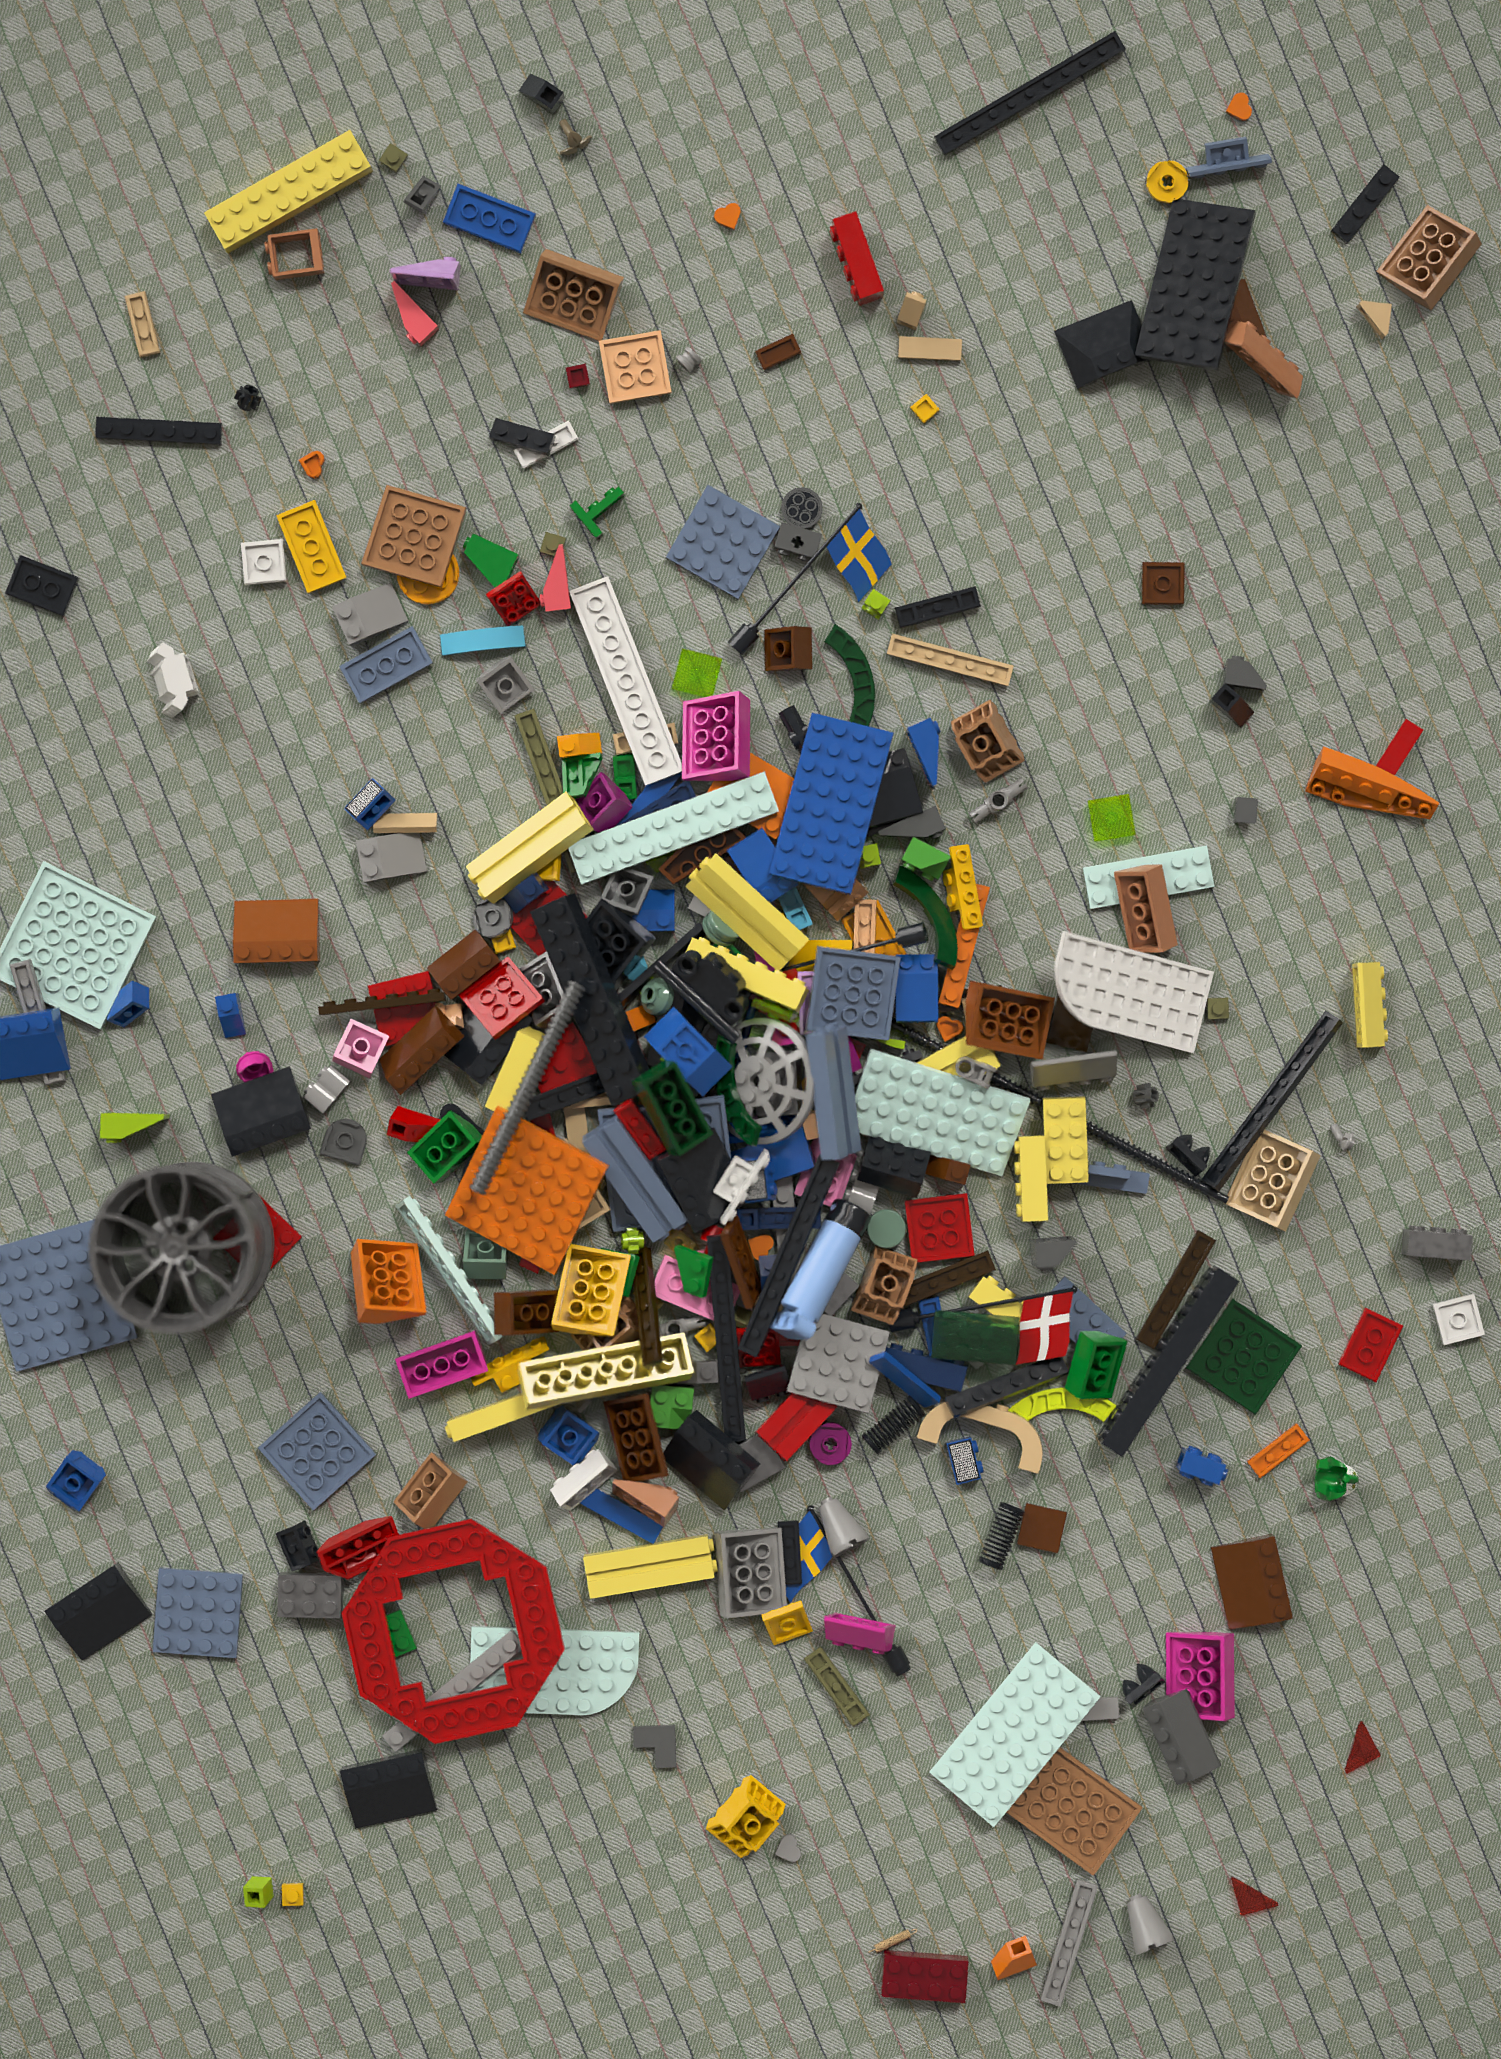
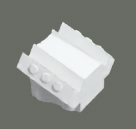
[147,642,199,718]

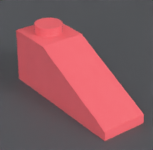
[391,281,439,346]
[540,544,571,612]

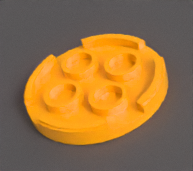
[396,555,460,605]

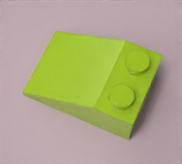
[100,1113,170,1143]

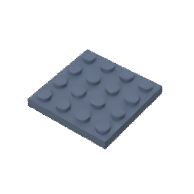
[666,485,780,600]
[805,946,901,1040]
[258,1392,376,1510]
[153,1567,243,1658]

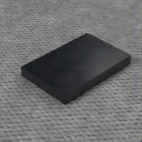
[5,555,79,617]

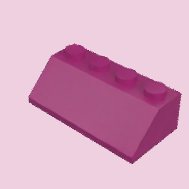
[395,1330,488,1399]

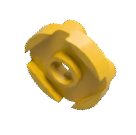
[1146,160,1188,204]

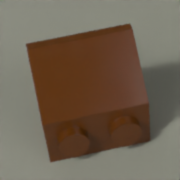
[764,626,812,671]

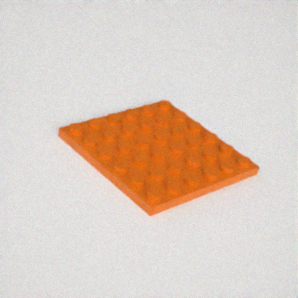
[445,1106,609,1275]

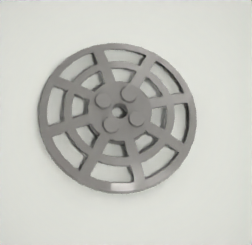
[709,1018,814,1144]

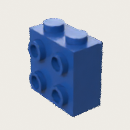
[1175,1445,1228,1487]

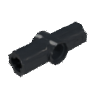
[778,705,808,755]

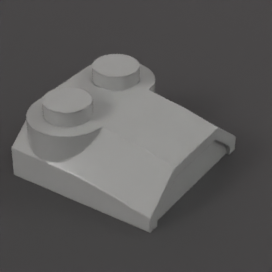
[476,655,535,714]

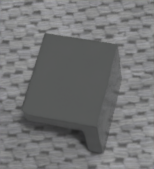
[1233,797,1258,824]

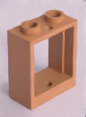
[265,228,325,280]

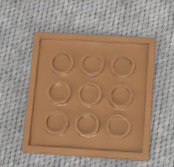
[361,485,467,588]

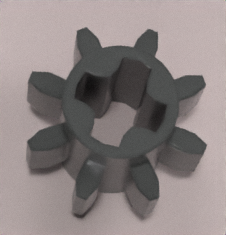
[1132,1083,1159,1109]

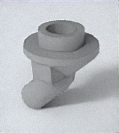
[1330,1123,1356,1152]

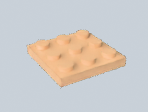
[599,330,671,404]

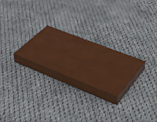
[720,1215,761,1309]

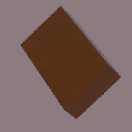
[755,333,802,371]

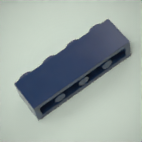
[885,1343,968,1392]

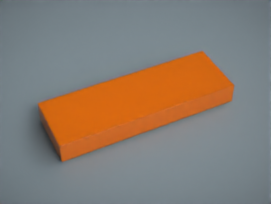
[1247,1423,1310,1478]

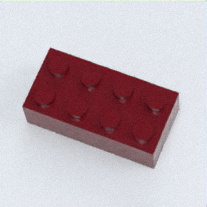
[881,1950,969,2003]

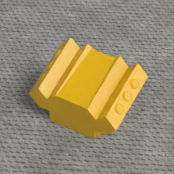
[706,1775,786,1858]

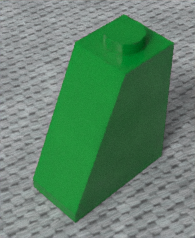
[463,534,520,588]

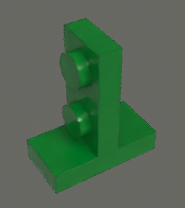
[569,486,625,540]

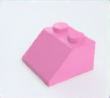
[332,1019,389,1078]

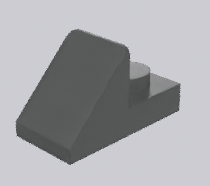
[404,176,441,215]

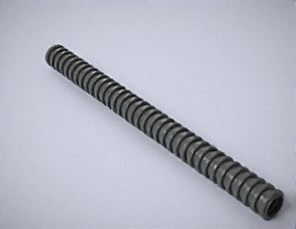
[469,981,586,1195]

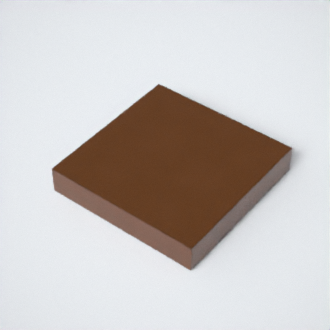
[1142,562,1185,605]
[1017,1503,1067,1553]

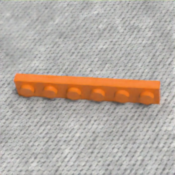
[938,884,990,1009]

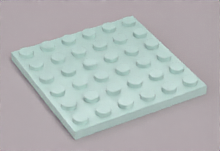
[0,861,157,1029]

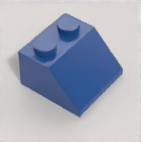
[632,889,675,932]

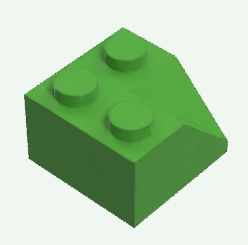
[901,837,951,882]
[650,1384,695,1429]

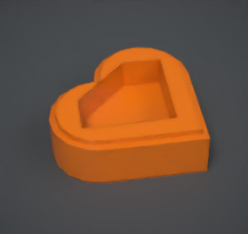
[1225,92,1252,121]
[714,203,741,230]
[299,451,325,479]
[936,1016,964,1042]
[748,1234,774,1260]

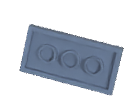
[339,626,433,704]
[1050,1276,1127,1344]

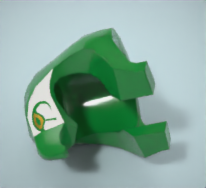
[1314,1456,1359,1501]

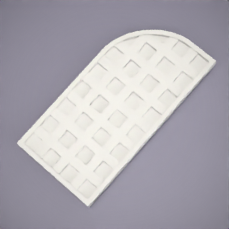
[1054,931,1214,1053]

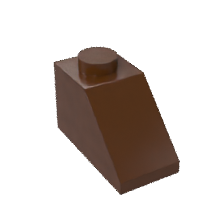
[925,1154,970,1185]

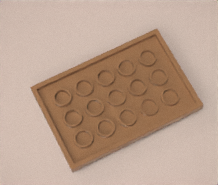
[1006,1747,1143,1876]

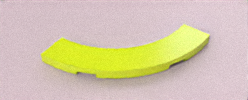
[1008,1387,1117,1422]

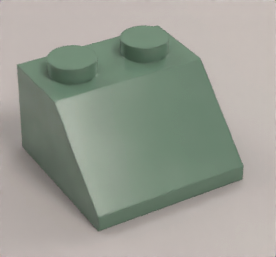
[463,1231,507,1279]

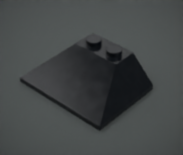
[1054,300,1151,390]

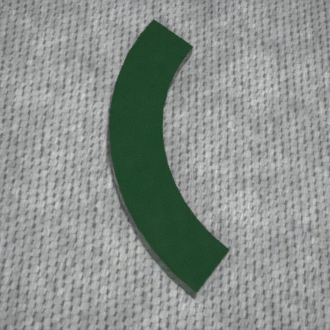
[824,624,875,726]
[892,865,958,970]
[716,1035,762,1147]

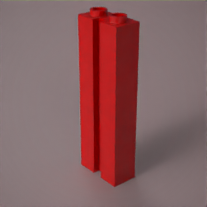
[754,1393,838,1461]

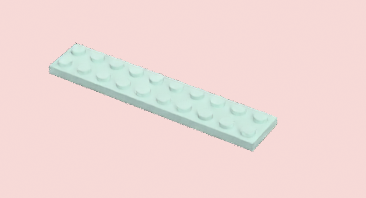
[568,772,779,885]

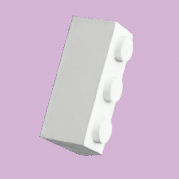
[550,1449,618,1511]

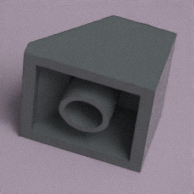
[600,868,655,916]

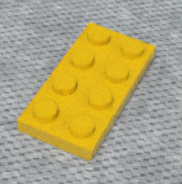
[276,500,347,594]

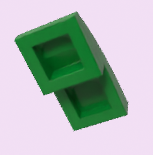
[613,754,637,799]

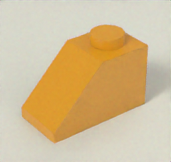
[557,733,602,759]

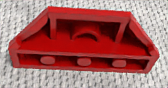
[316,1516,399,1579]

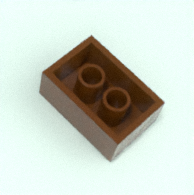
[494,1289,559,1335]

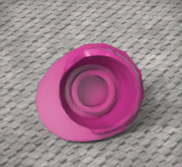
[236,1051,273,1082]

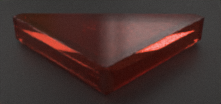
[1345,1720,1381,1774]
[1230,1876,1279,1916]

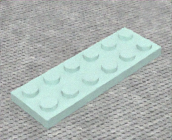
[1083,846,1214,909]

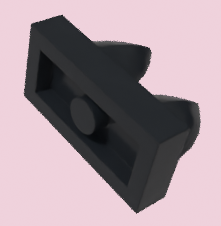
[1165,1135,1210,1177]
[1122,1663,1165,1708]

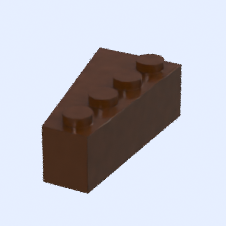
[658,828,746,885]

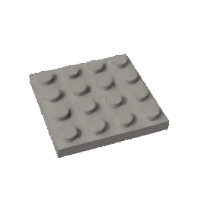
[787,1314,890,1414]

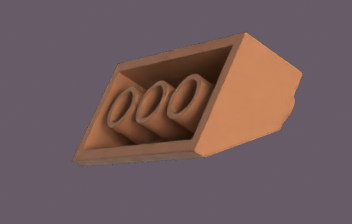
[1225,321,1303,398]
[1114,864,1178,953]

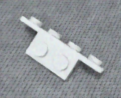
[713,1148,770,1225]

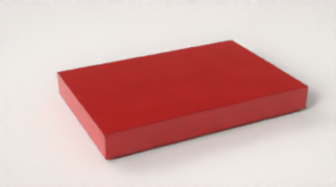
[1338,1308,1403,1382]

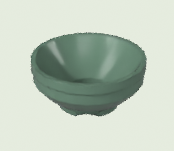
[641,978,674,1016]

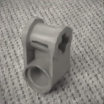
[956,1056,997,1089]

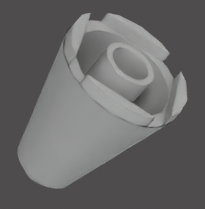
[819,1497,869,1558]
[1127,1893,1174,1955]

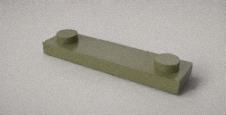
[804,1646,870,1727]

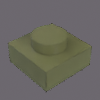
[379,143,408,173]
[540,532,566,557]
[1207,998,1229,1019]

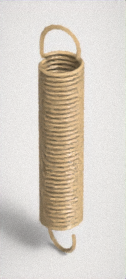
[868,1929,917,1953]

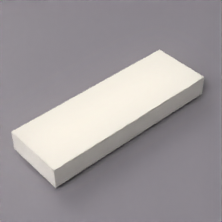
[514,420,579,469]

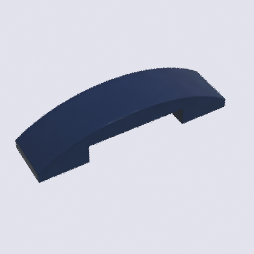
[737,1207,821,1230]

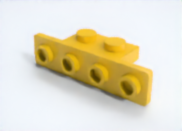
[943,844,983,930]
[470,1336,549,1393]

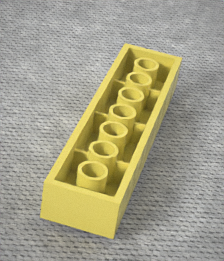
[204,130,373,253]
[517,1333,694,1410]

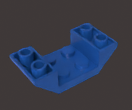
[644,1007,733,1096]

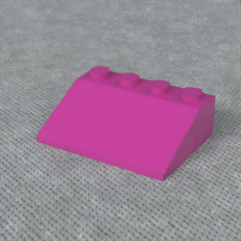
[682,691,750,781]
[1166,1632,1235,1721]

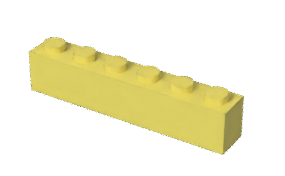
[686,937,809,1013]

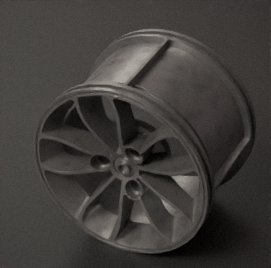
[89,1162,275,1333]

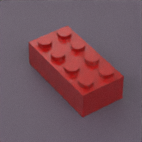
[829,211,884,306]

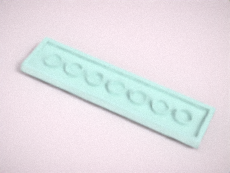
[396,1196,503,1345]

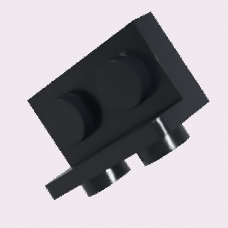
[275,1520,319,1572]

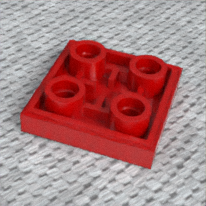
[486,571,541,626]
[736,1328,781,1368]

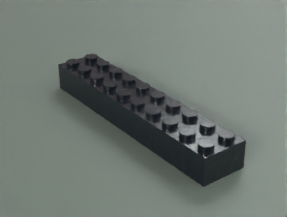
[530,893,650,1106]
[1098,1265,1240,1457]

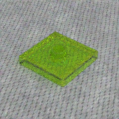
[672,648,723,697]
[1087,794,1136,842]
[751,998,799,1022]

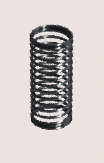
[862,1395,926,1455]
[978,1502,1025,1570]

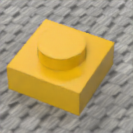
[282,1883,304,1906]

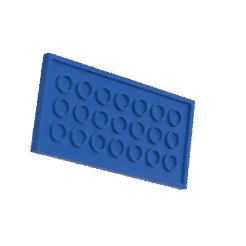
[769,713,894,895]

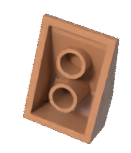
[612,1479,679,1527]

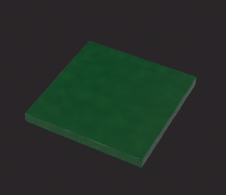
[1185,1298,1302,1415]

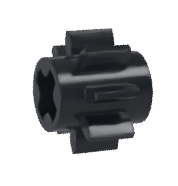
[234,385,262,411]

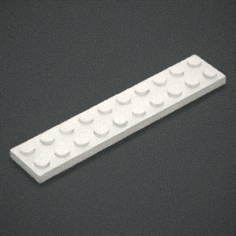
[569,576,682,786]

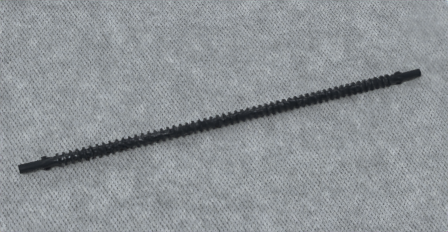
[890,1019,1229,1204]

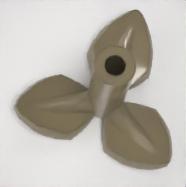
[559,119,592,155]

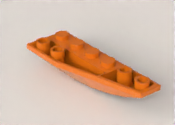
[1305,746,1439,819]

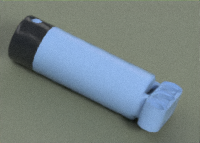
[771,1199,871,1340]

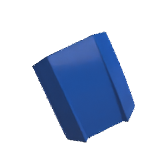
[537,1405,600,1466]
[46,1450,106,1512]

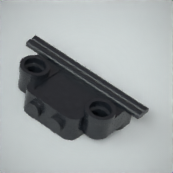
[652,950,749,1044]

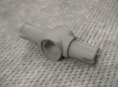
[969,777,1028,824]
[659,1315,706,1337]

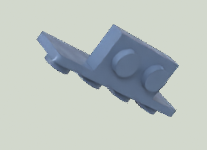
[1186,137,1272,178]
[1075,1161,1150,1194]

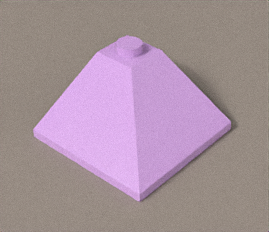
[390,257,461,290]

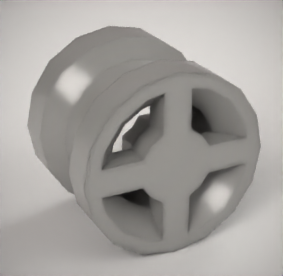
[676,346,702,373]

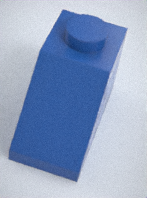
[107,981,149,1028]
[215,993,246,1038]

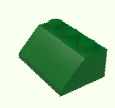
[407,1111,482,1184]
[1065,1331,1128,1399]

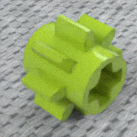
[621,1227,644,1254]

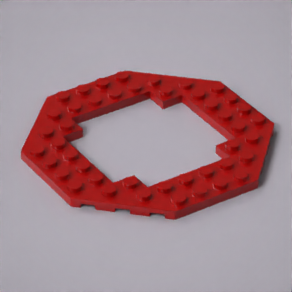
[342,1518,565,1744]

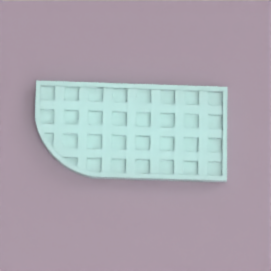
[470,1626,639,1715]

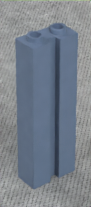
[806,1023,861,1160]
[582,1115,688,1243]

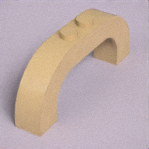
[917,1402,1043,1474]

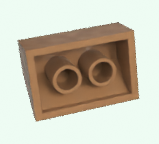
[393,1452,468,1529]

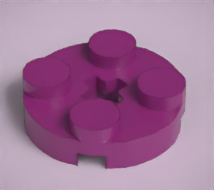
[810,1422,852,1465]

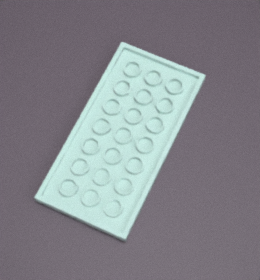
[855,1049,1030,1176]
[930,1642,1101,1827]

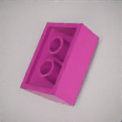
[824,1613,896,1654]

